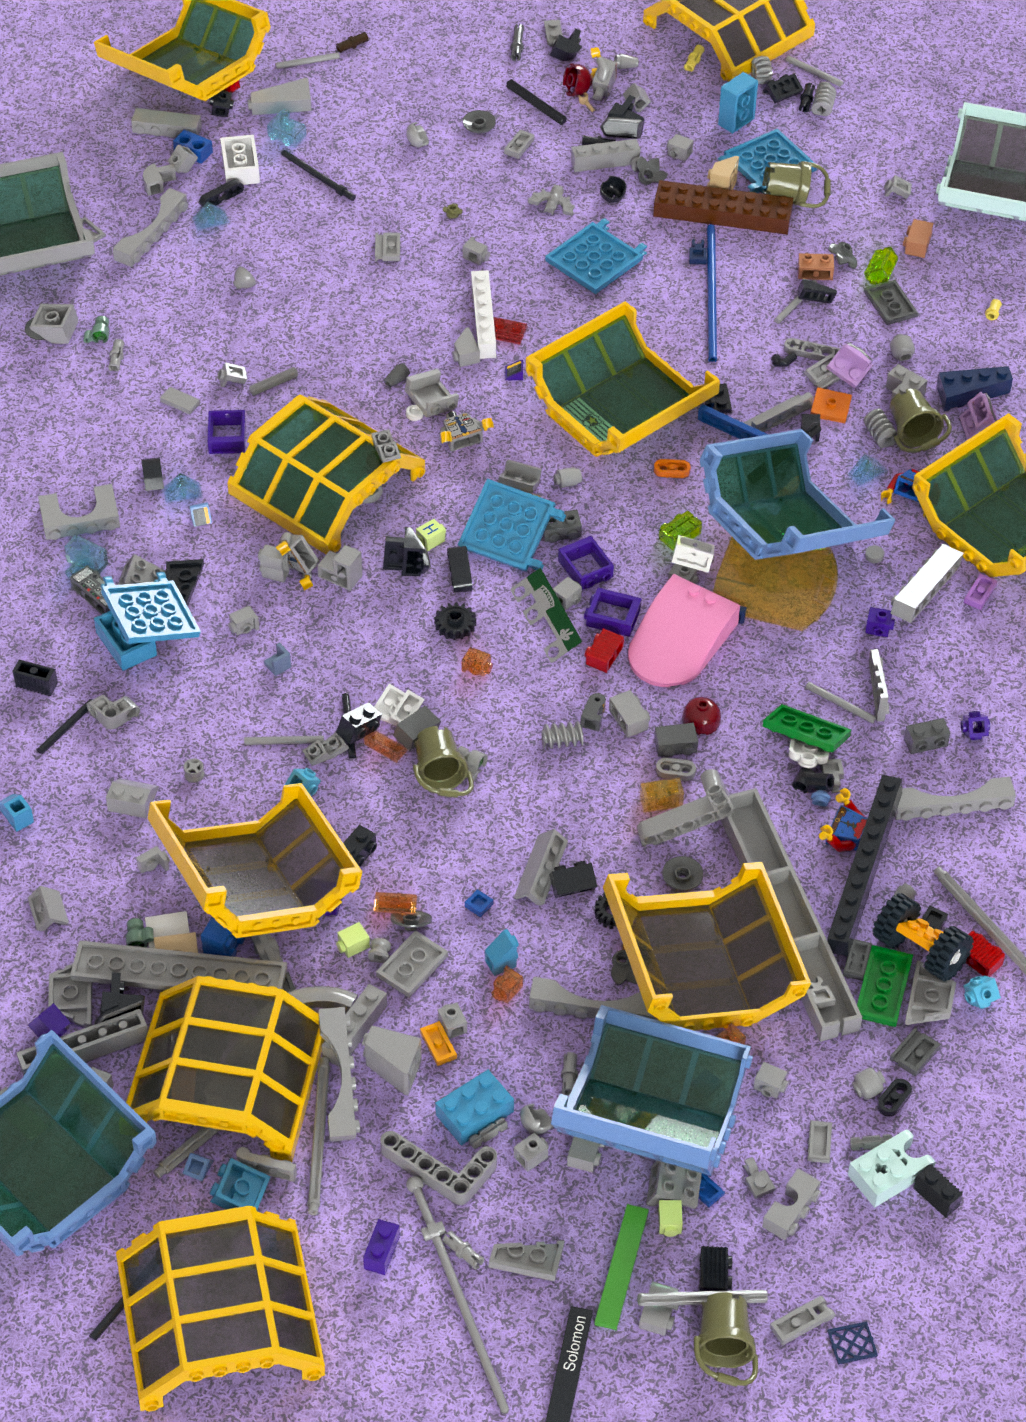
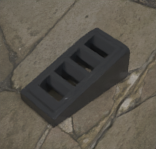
[798,279,837,303]

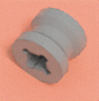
[184,758,204,783]
[368,938,391,963]

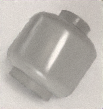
[890,334,915,361]
[852,1068,886,1100]

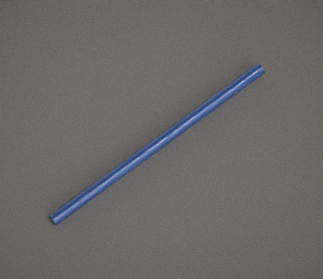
[707,224,717,362]

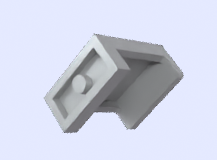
[405,369,459,417]

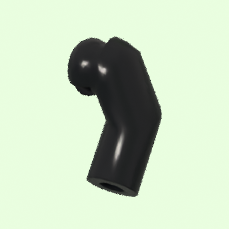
[771,352,797,367]

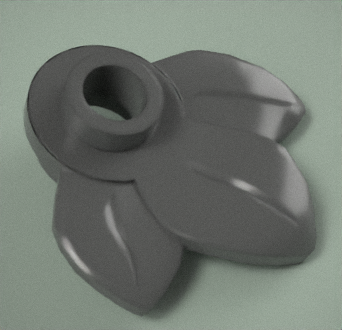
[637,156,668,185]
[828,242,857,269]
[611,950,649,985]

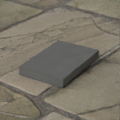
[864,280,918,325]

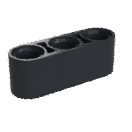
[447,546,473,593]

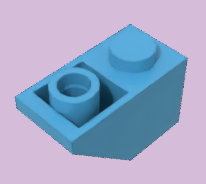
[0,794,34,832]
[485,929,519,976]

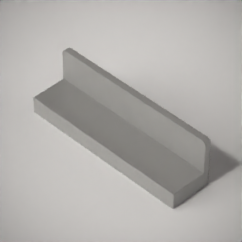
[743,392,813,432]
[514,829,568,905]

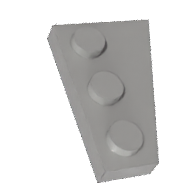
[489,1240,565,1281]

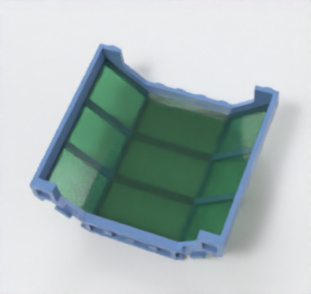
[700,429,896,560]
[551,1005,753,1176]
[0,1030,157,1256]

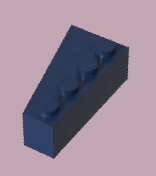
[936,366,1013,412]

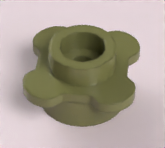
[443,203,463,219]

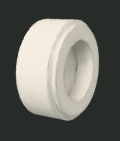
[406,405,424,421]

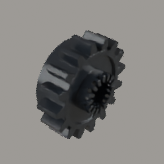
[434,602,476,640]

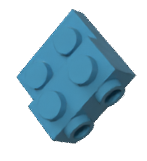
[209,1158,270,1210]

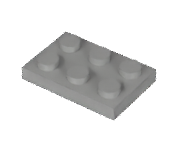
[376,930,448,998]

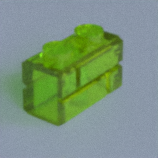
[864,247,898,285]
[659,510,702,551]

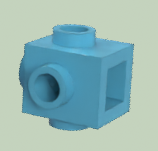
[285,768,321,796]
[963,976,1001,1009]

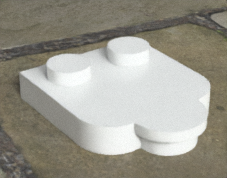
[788,739,829,768]

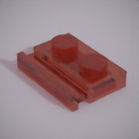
[493,317,527,345]

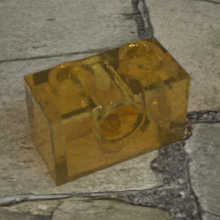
[640,778,684,812]

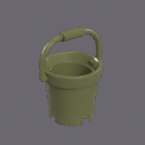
[762,161,831,208]
[890,389,952,453]
[413,726,474,798]
[694,1292,758,1387]

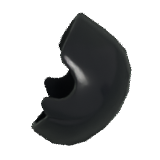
[600,176,627,203]

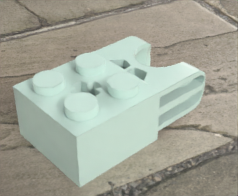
[848,1130,936,1208]

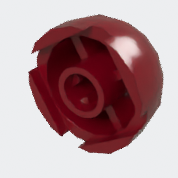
[563,63,593,97]
[682,697,721,735]

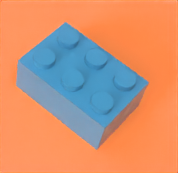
[718,72,758,134]
[94,611,157,671]
[435,1069,514,1146]

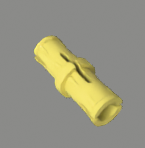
[684,45,705,72]

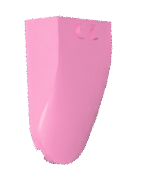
[628,574,740,687]

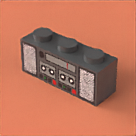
[70,565,110,614]

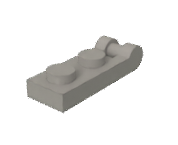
[236,1147,297,1182]
[770,1296,836,1346]

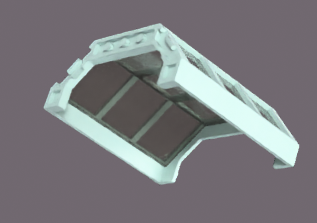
[936,102,1026,221]

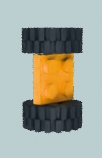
[872,893,974,982]

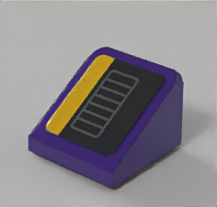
[505,360,523,380]

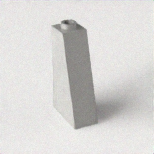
[248,78,311,115]

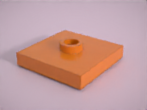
[810,387,852,423]

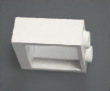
[672,535,714,572]

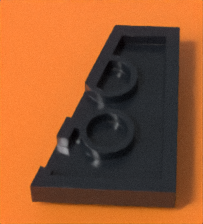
[166,559,204,607]

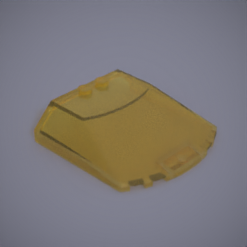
[713,523,838,631]

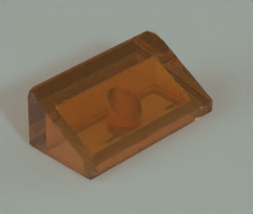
[364,731,408,763]
[374,892,417,914]

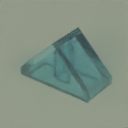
[193,202,230,231]
[848,454,888,486]
[163,473,203,503]

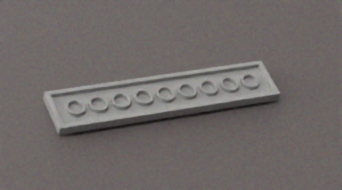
[70,941,287,999]

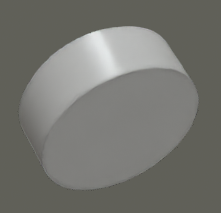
[865,545,884,563]

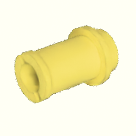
[985,299,1002,321]

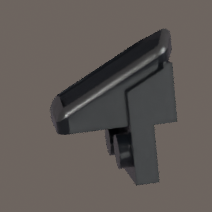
[600,95,645,139]
[383,527,431,576]
[94,972,145,1025]

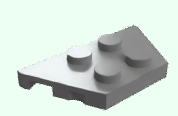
[905,960,956,1025]
[48,963,92,1028]

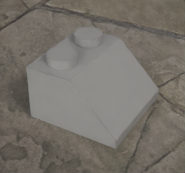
[30,304,79,344]
[106,778,159,819]

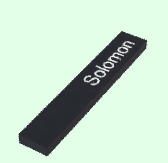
[545,1306,593,1422]

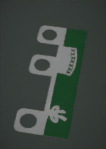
[510,567,582,663]

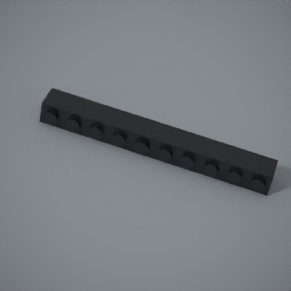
[827,775,902,957]

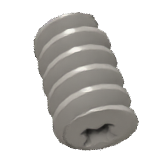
[811,81,837,116]
[863,408,897,448]
[541,721,583,749]

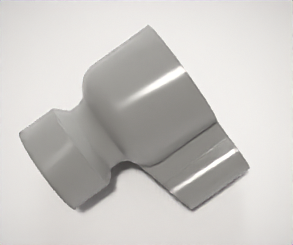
[458,746,488,781]

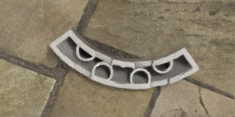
[248,986,358,1029]

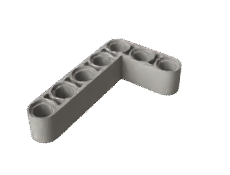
[637,769,735,847]
[380,1131,497,1205]

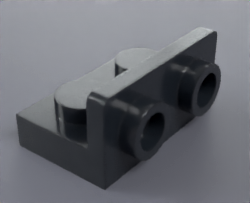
[763,73,804,103]
[705,383,732,413]

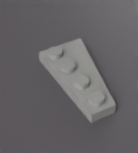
[869,649,889,721]

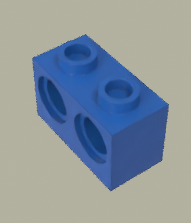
[173,130,213,164]

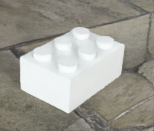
[220,135,260,185]

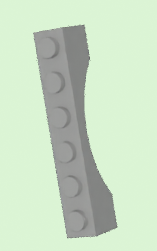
[113,188,188,267]
[895,777,1016,821]
[529,977,656,1020]
[318,1007,360,1142]

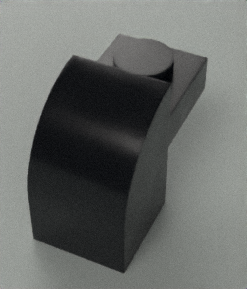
[550,28,582,61]
[141,457,164,491]

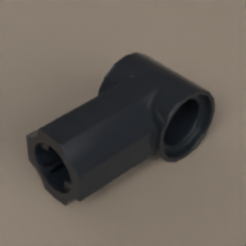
[792,767,835,794]

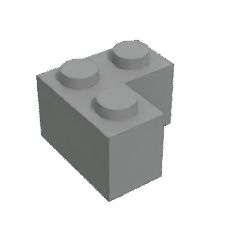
[886,364,928,400]
[318,545,362,591]

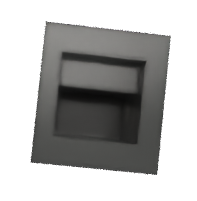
[580,693,606,732]

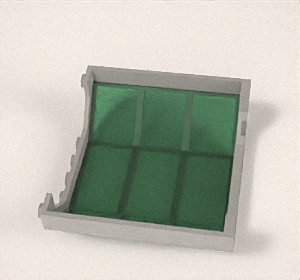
[0,152,95,276]

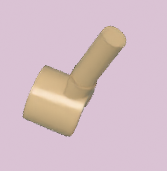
[579,93,595,112]

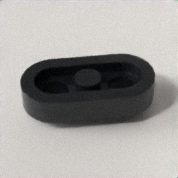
[877,1079,912,1117]

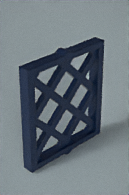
[827,1321,878,1365]

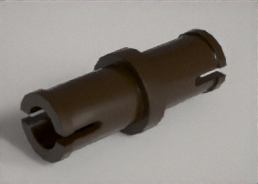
[336,32,369,53]

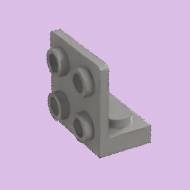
[118,554,166,585]
[646,1161,702,1209]

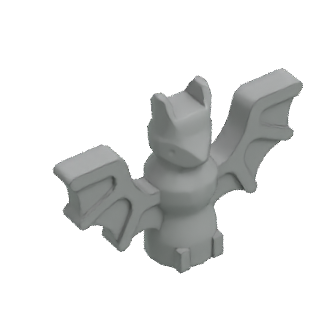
[528,184,575,216]

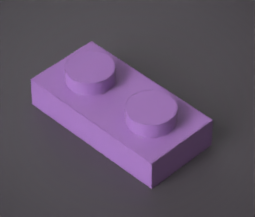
[964,573,997,610]

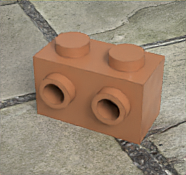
[903,219,934,258]
[798,253,834,280]

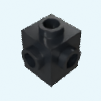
[210,90,234,117]

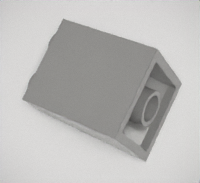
[362,1026,422,1096]

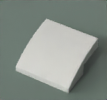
[374,684,425,726]
[145,911,190,948]

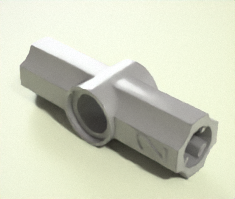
[250,933,287,973]

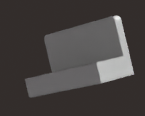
[28,886,69,931]

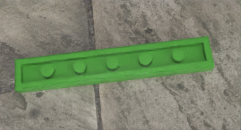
[594,1204,649,1331]

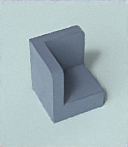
[264,642,291,676]

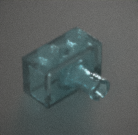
[267,109,306,148]
[64,534,108,578]

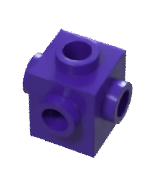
[865,607,895,637]
[960,711,990,740]

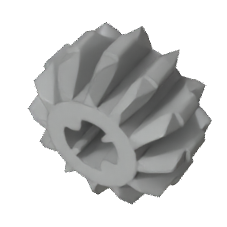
[751,56,773,84]

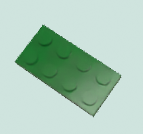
[762,704,852,753]
[857,945,913,1027]

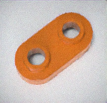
[654,459,691,478]

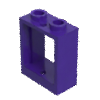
[207,410,246,454]
[558,536,614,590]
[584,588,642,637]

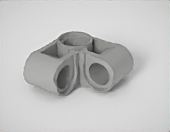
[86,695,140,730]

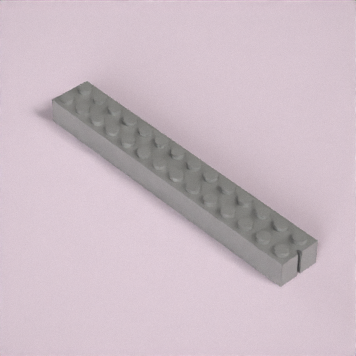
[720,788,862,1042]

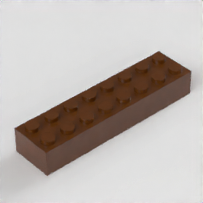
[653,180,794,235]

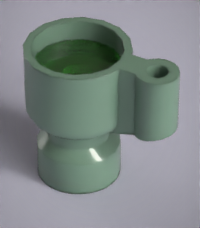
[83,316,110,343]
[125,918,154,948]

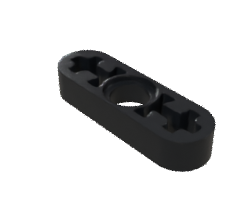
[199,179,244,210]

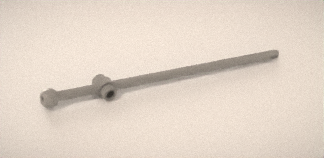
[406,1176,509,1414]

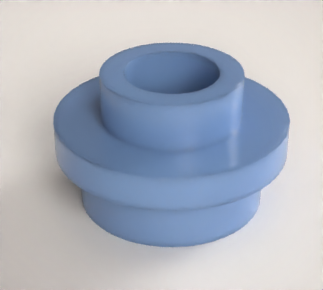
[811,790,831,807]

